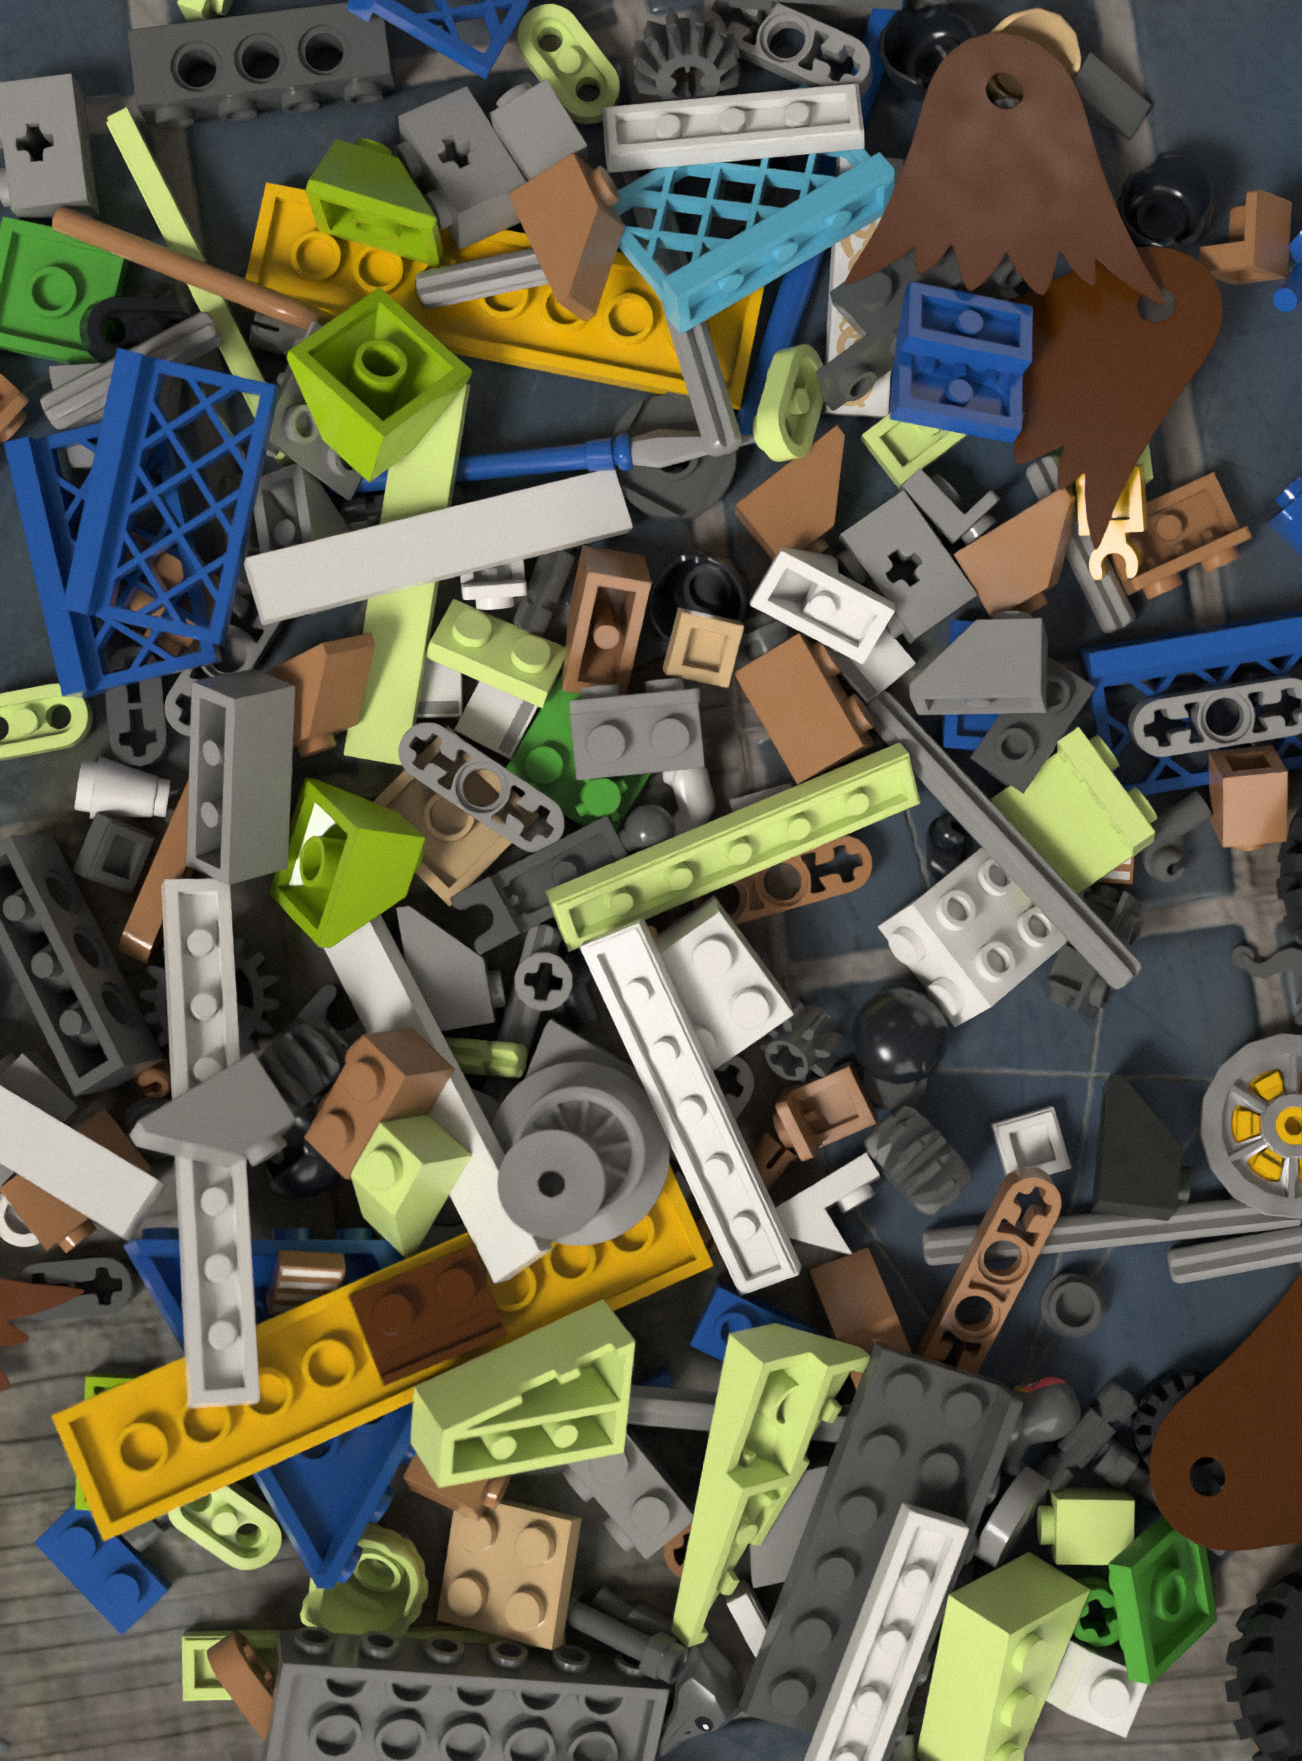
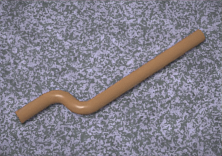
[52,207,337,331]

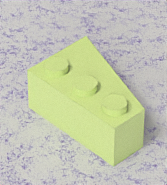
[410,1299,635,1488]
[916,1552,1090,1761]

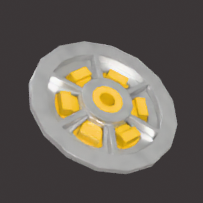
[1199,1033,1302,1219]

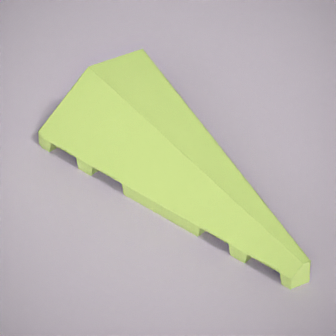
[671,1323,871,1647]

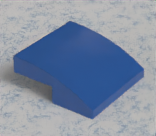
[890,281,1033,443]

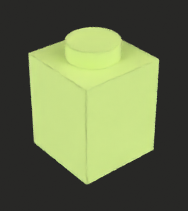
[1037,1487,1135,1565]

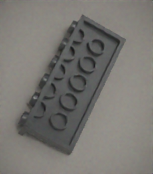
[739,1341,1023,1761]
[262,1626,669,1761]

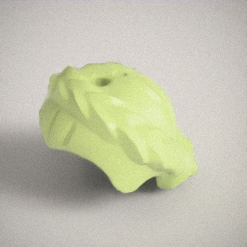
[300,1524,429,1638]

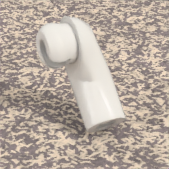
[662,767,716,836]

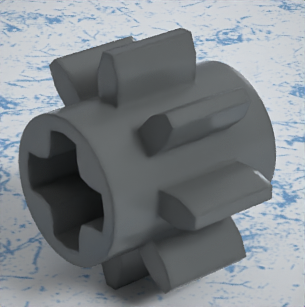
[760,1001,843,1084]

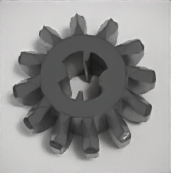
[632,5,740,103]
[258,1018,348,1118]
[864,1106,972,1215]

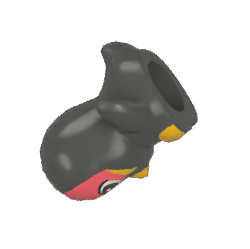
[999,1377,1081,1476]

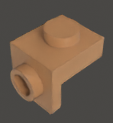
[772,1060,879,1162]

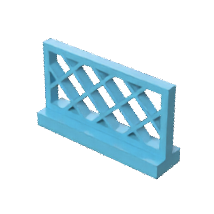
[614,83,895,335]

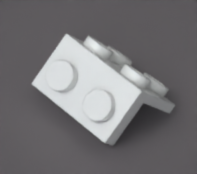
[878,847,1068,1027]

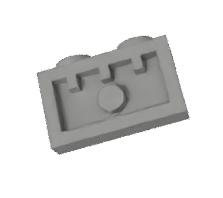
[568,678,705,781]

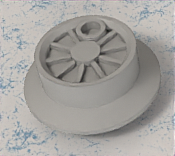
[491,1062,670,1246]

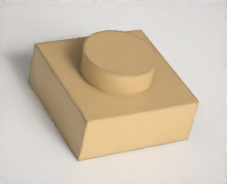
[663,608,744,688]

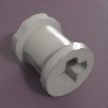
[514,952,572,1011]

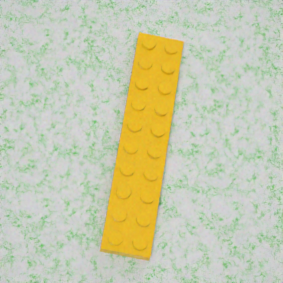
[51,1164,714,1541]

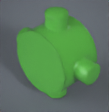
[575,778,628,824]

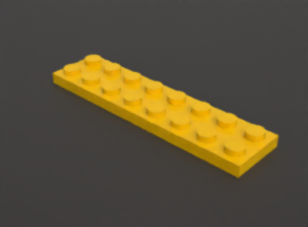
[240,182,765,410]

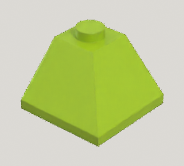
[306,138,445,268]
[287,287,472,483]
[269,777,426,948]

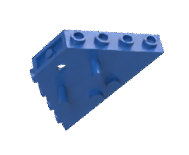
[123,1227,417,1590]

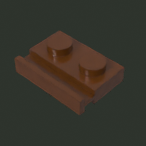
[347,1245,508,1386]

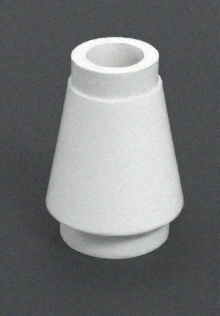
[75,756,171,819]

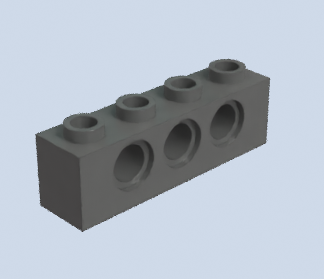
[127,2,397,129]
[0,834,164,1096]

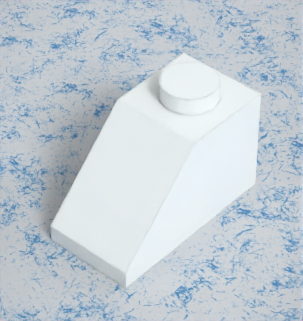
[1046,1632,1147,1738]

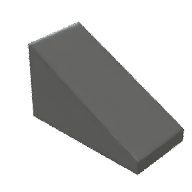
[1073,52,1151,140]

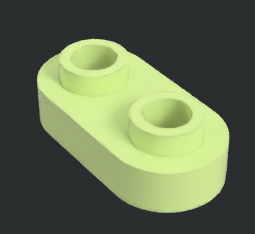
[518,4,620,124]
[753,344,824,462]
[0,683,93,761]
[168,1482,282,1570]

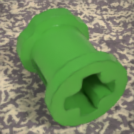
[1073,1575,1120,1647]

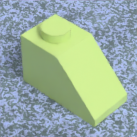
[350,1114,472,1258]

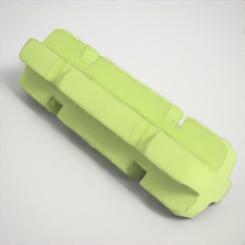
[444,1037,528,1078]

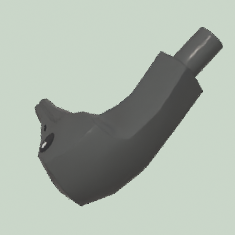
[590,1585,745,1756]

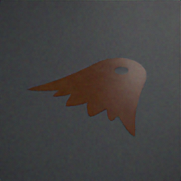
[844,33,1166,306]
[1006,246,1223,550]
[1149,1270,1302,1551]

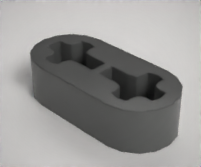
[105,646,172,768]
[14,1254,138,1321]

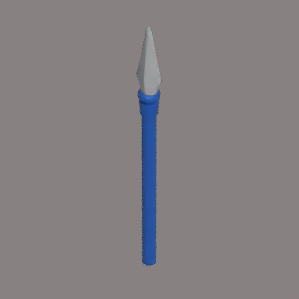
[318,429,756,496]

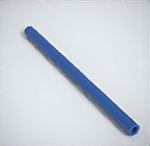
[736,0,909,446]

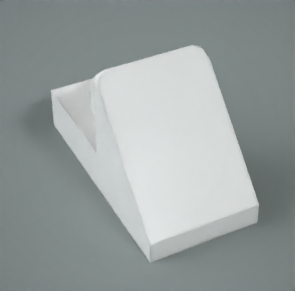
[750,547,895,664]
[775,1153,880,1255]

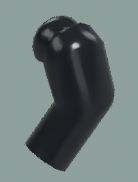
[925,813,969,881]
[553,947,602,1029]

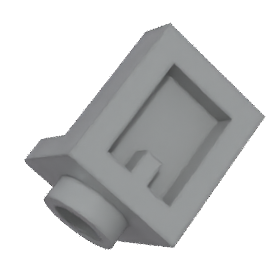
[896,468,1000,551]

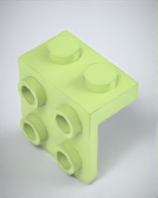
[990,727,1158,894]

